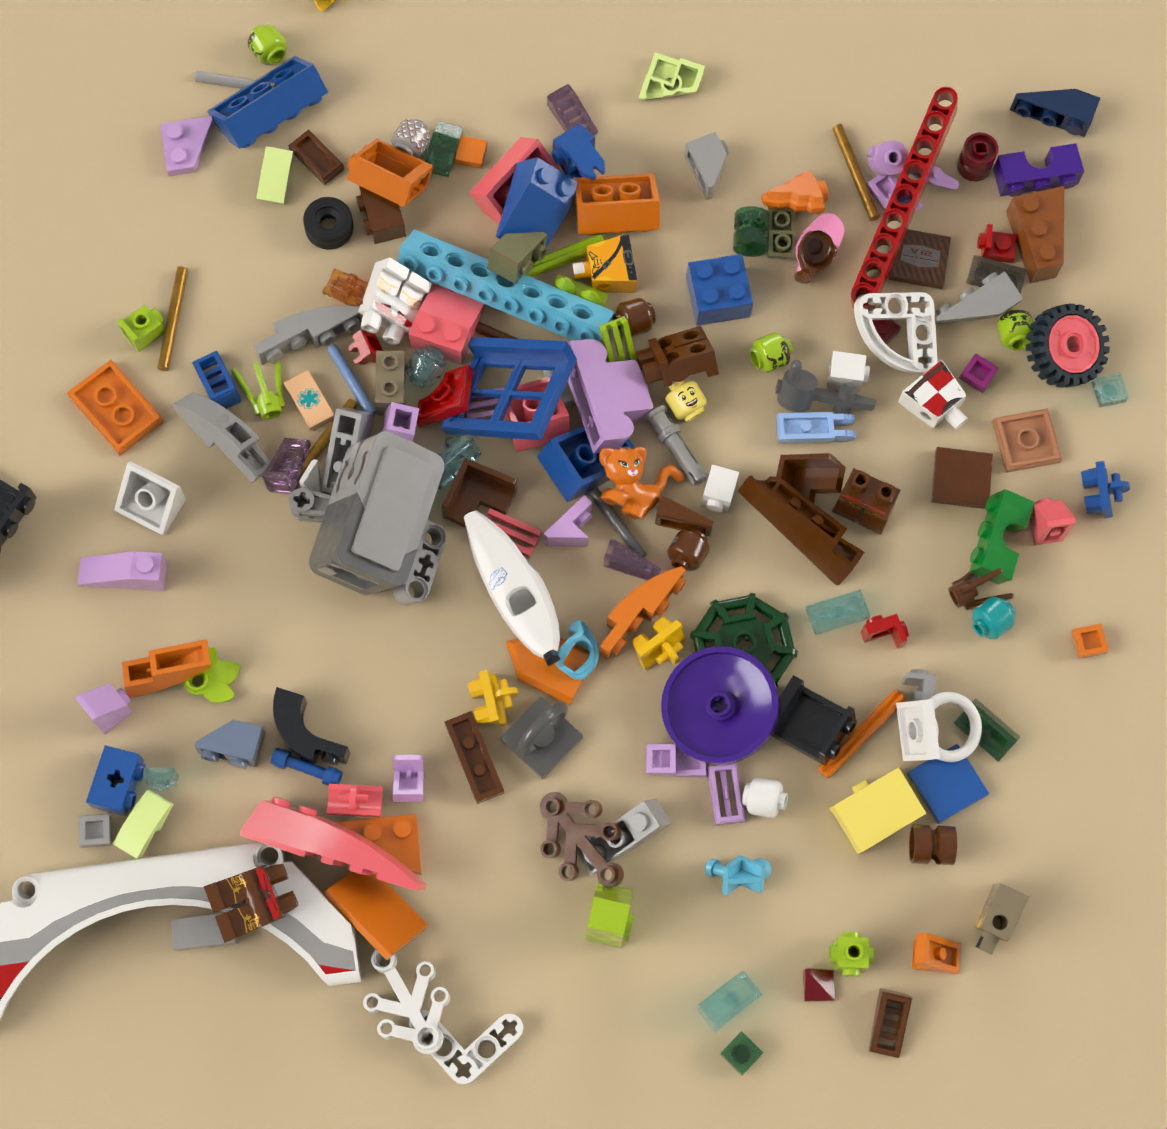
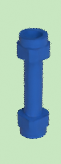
[270,747,343,786]

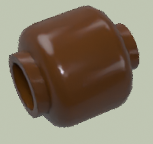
[613,298,656,337]
[667,528,709,571]

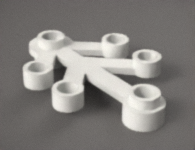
[363,950,450,1055]

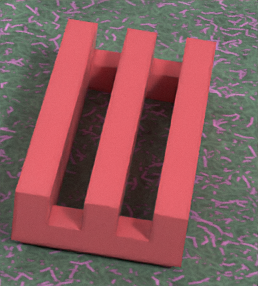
[487,508,542,558]

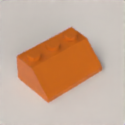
[573,173,660,235]

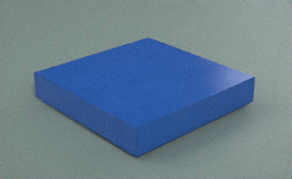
[907,743,989,824]

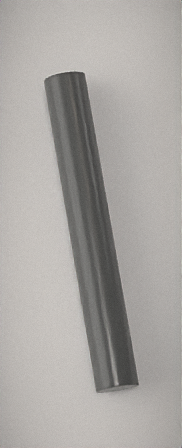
[589,488,647,561]

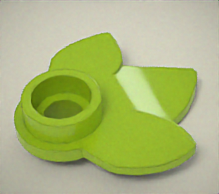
[183,647,241,703]

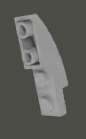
[253,306,363,365]
[172,392,274,483]

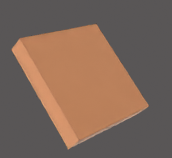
[992,408,1062,473]

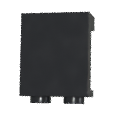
[771,675,857,766]

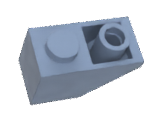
[195,720,265,769]

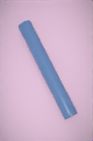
[327,344,377,415]

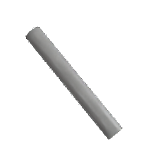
[195,71,275,89]

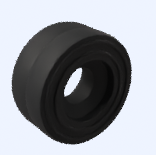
[303,197,354,250]

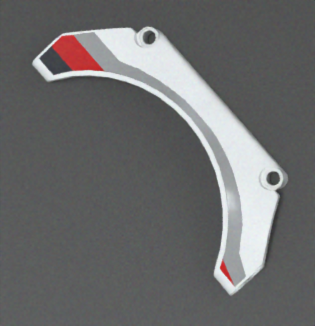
[0,842,361,1021]

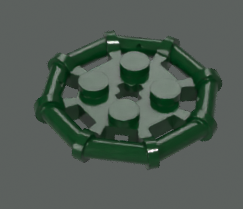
[690,593,798,687]

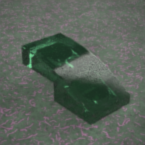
[425,122,464,177]

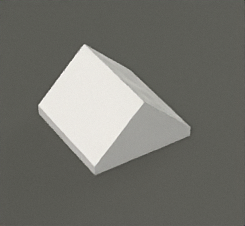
[114,461,186,535]

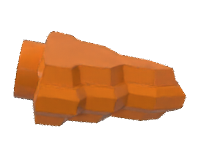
[761,171,828,215]

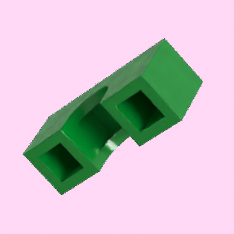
[969,489,1035,585]

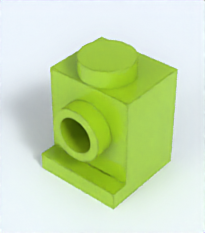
[117,304,164,352]

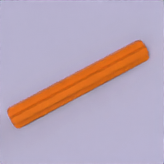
[818,690,906,778]

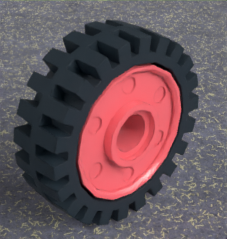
[1026,303,1110,388]

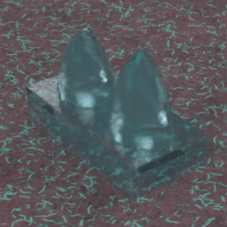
[437,435,481,490]
[806,589,871,635]

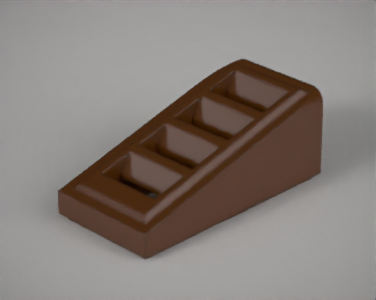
[655,496,713,537]
[869,988,912,1058]

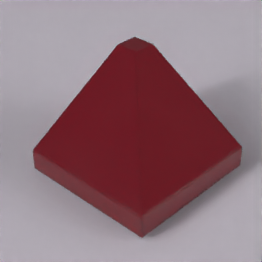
[803,968,835,1002]

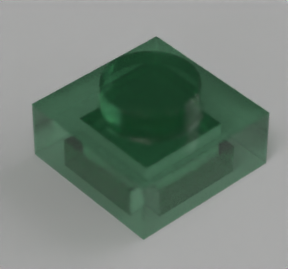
[720,1031,764,1076]

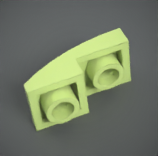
[256,146,293,205]
[113,790,173,859]

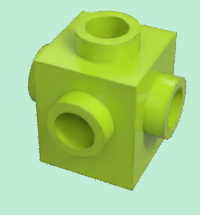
[829,932,874,977]

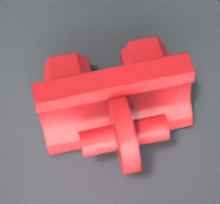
[326,784,383,817]

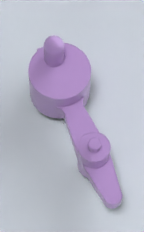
[867,140,959,190]

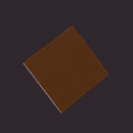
[931,447,993,509]

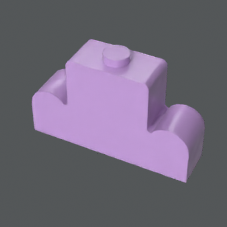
[568,339,653,454]

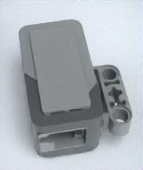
[309,431,447,605]

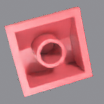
[501,377,570,452]

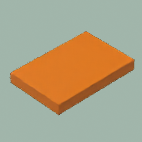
[66,360,164,456]
[324,872,428,960]

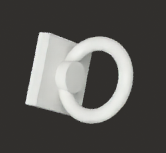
[896,692,982,762]

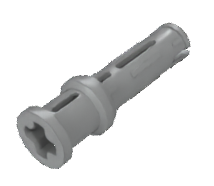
[644,405,708,486]

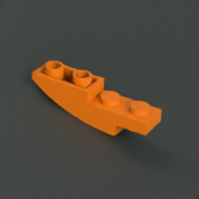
[599,566,686,660]

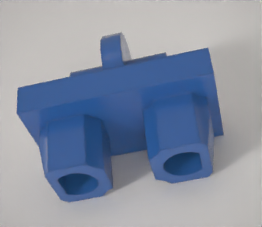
[1081,461,1130,518]

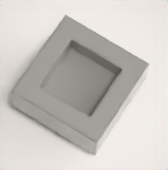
[79,814,112,848]

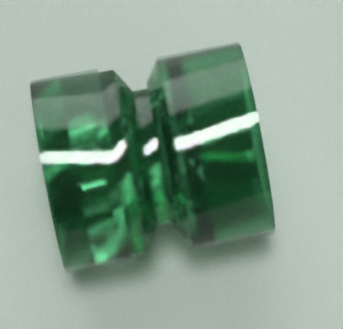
[733,206,769,257]

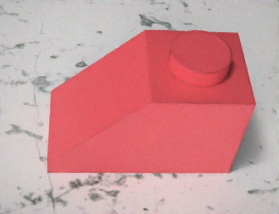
[1029,498,1076,545]

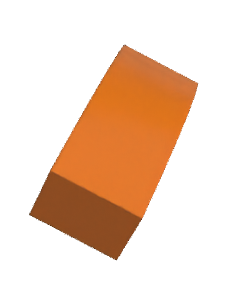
[122,639,211,698]

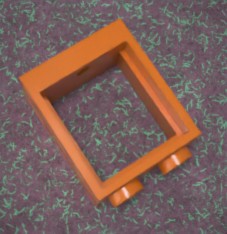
[347,139,433,207]

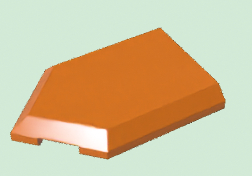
[506,637,590,705]

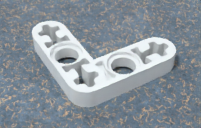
[409,1010,523,1085]

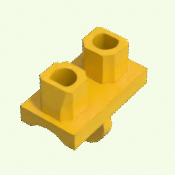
[632,617,686,670]
[468,669,519,726]

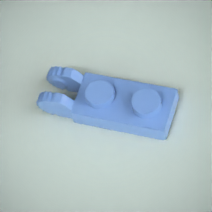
[776,412,856,443]

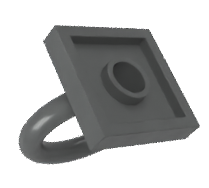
[500,696,583,780]

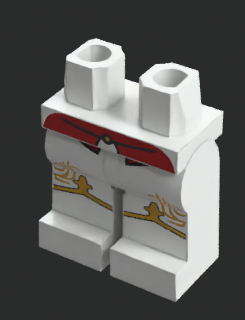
[358,257,432,345]

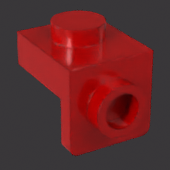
[860,614,909,649]

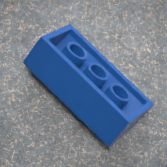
[207,56,328,149]

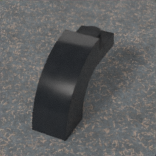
[273,687,350,765]

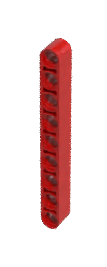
[851,86,958,313]

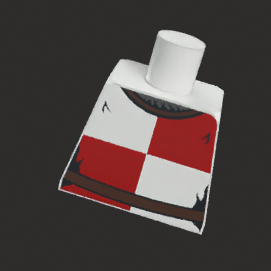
[898,360,968,430]

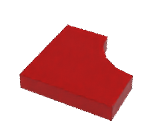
[417,364,474,427]

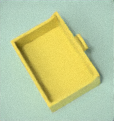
[829,767,927,854]

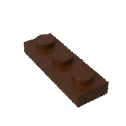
[444,711,505,804]

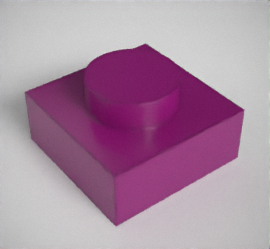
[959,353,999,393]

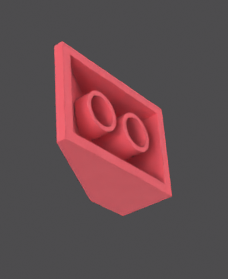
[408,283,486,365]

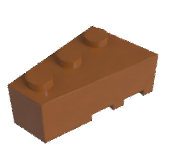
[1006,186,1065,283]

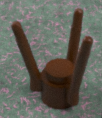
[948,568,1014,610]

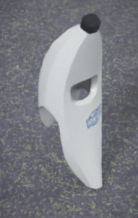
[464,510,561,666]

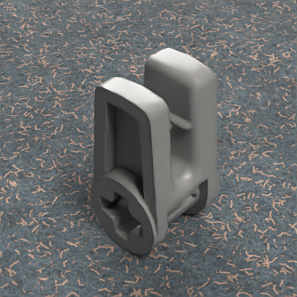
[289,488,331,523]

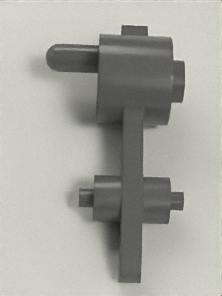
[775,360,876,414]

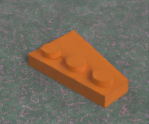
[335,814,422,875]

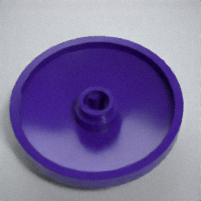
[661,646,779,765]

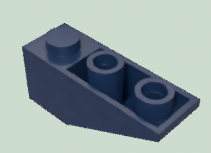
[1010,89,1100,137]

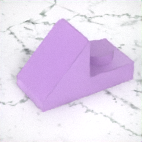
[544,495,592,547]

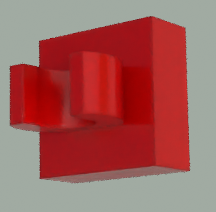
[348,330,383,365]

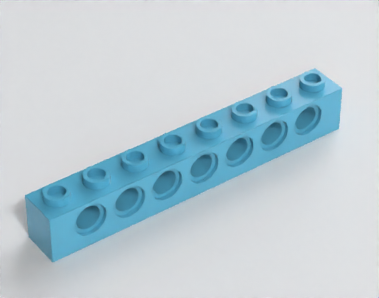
[398,229,615,343]

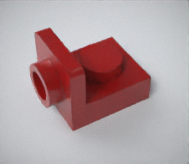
[977,224,1017,263]

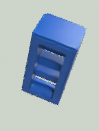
[192,351,242,409]

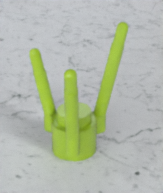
[232,362,286,419]

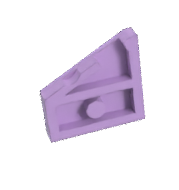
[160,116,214,176]

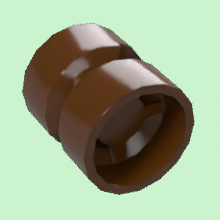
[909,824,957,865]

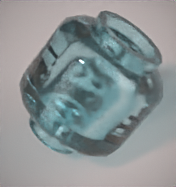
[405,345,447,388]

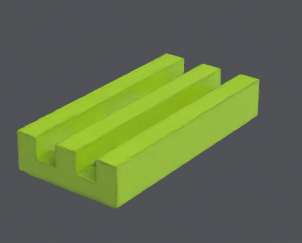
[599,316,637,363]

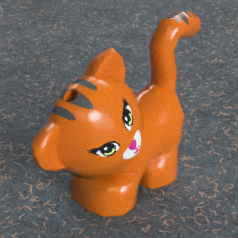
[599,446,685,521]

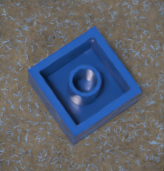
[686,254,753,326]

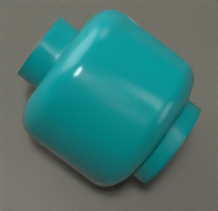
[972,597,1016,640]

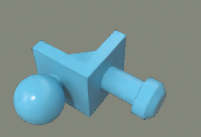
[705,855,771,895]

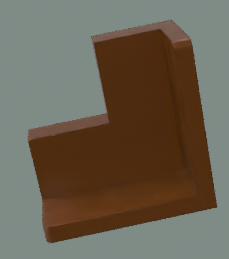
[776,453,846,503]
[441,458,517,528]

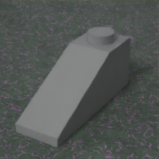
[320,408,374,494]

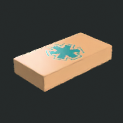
[284,370,335,431]

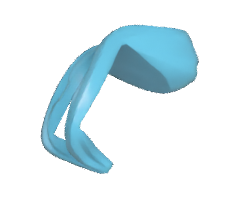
[555,620,599,680]

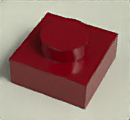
[872,313,901,345]

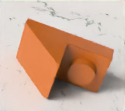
[912,933,961,974]

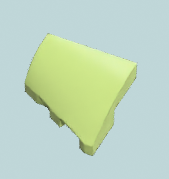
[639,52,705,100]

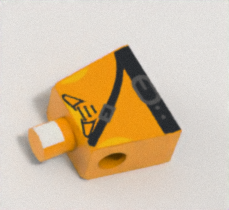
[572,234,637,293]

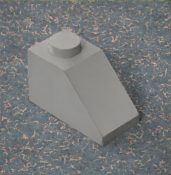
[685,132,728,200]

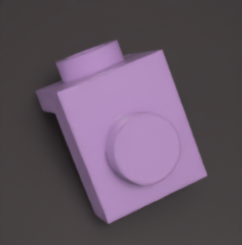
[393,754,424,802]

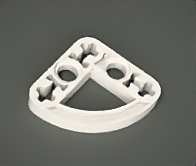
[854,292,937,374]

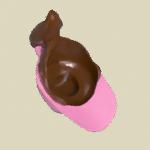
[794,213,844,284]

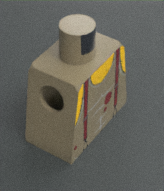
[975,883,1029,955]

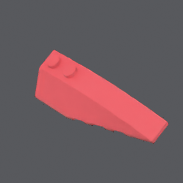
[240,796,426,891]

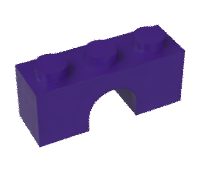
[993,143,1084,197]

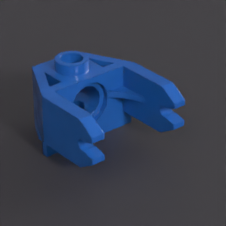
[551,123,605,180]

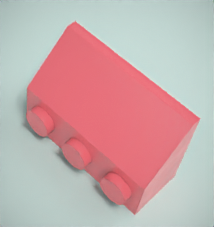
[469,137,563,224]

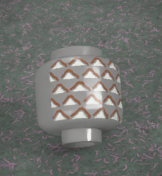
[391,119,431,158]

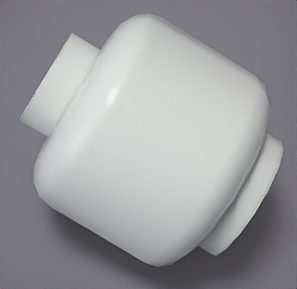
[742,777,788,818]

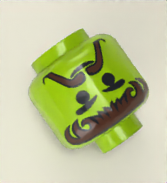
[248,24,287,65]
[997,308,1034,351]
[749,332,793,373]

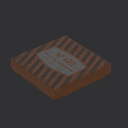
[888,227,951,289]

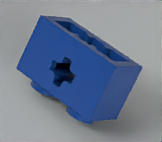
[86,745,146,817]

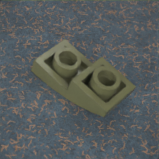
[767,208,796,258]

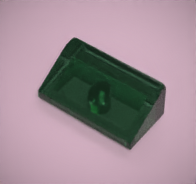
[954,699,1020,762]

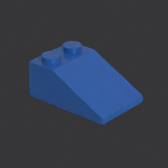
[496,157,578,247]
[537,426,635,502]

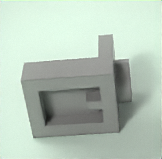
[902,669,936,701]

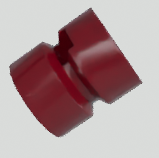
[957,132,999,182]

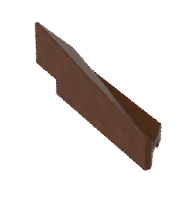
[738,476,865,585]

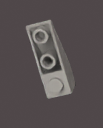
[935,271,1023,324]
[577,799,672,875]

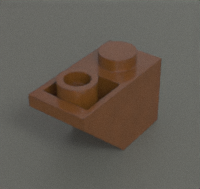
[356,186,406,244]

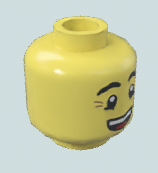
[666,380,707,422]

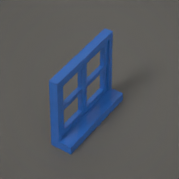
[441,337,577,441]

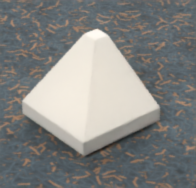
[299,459,321,493]

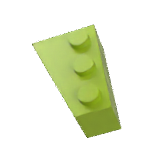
[585,882,634,948]

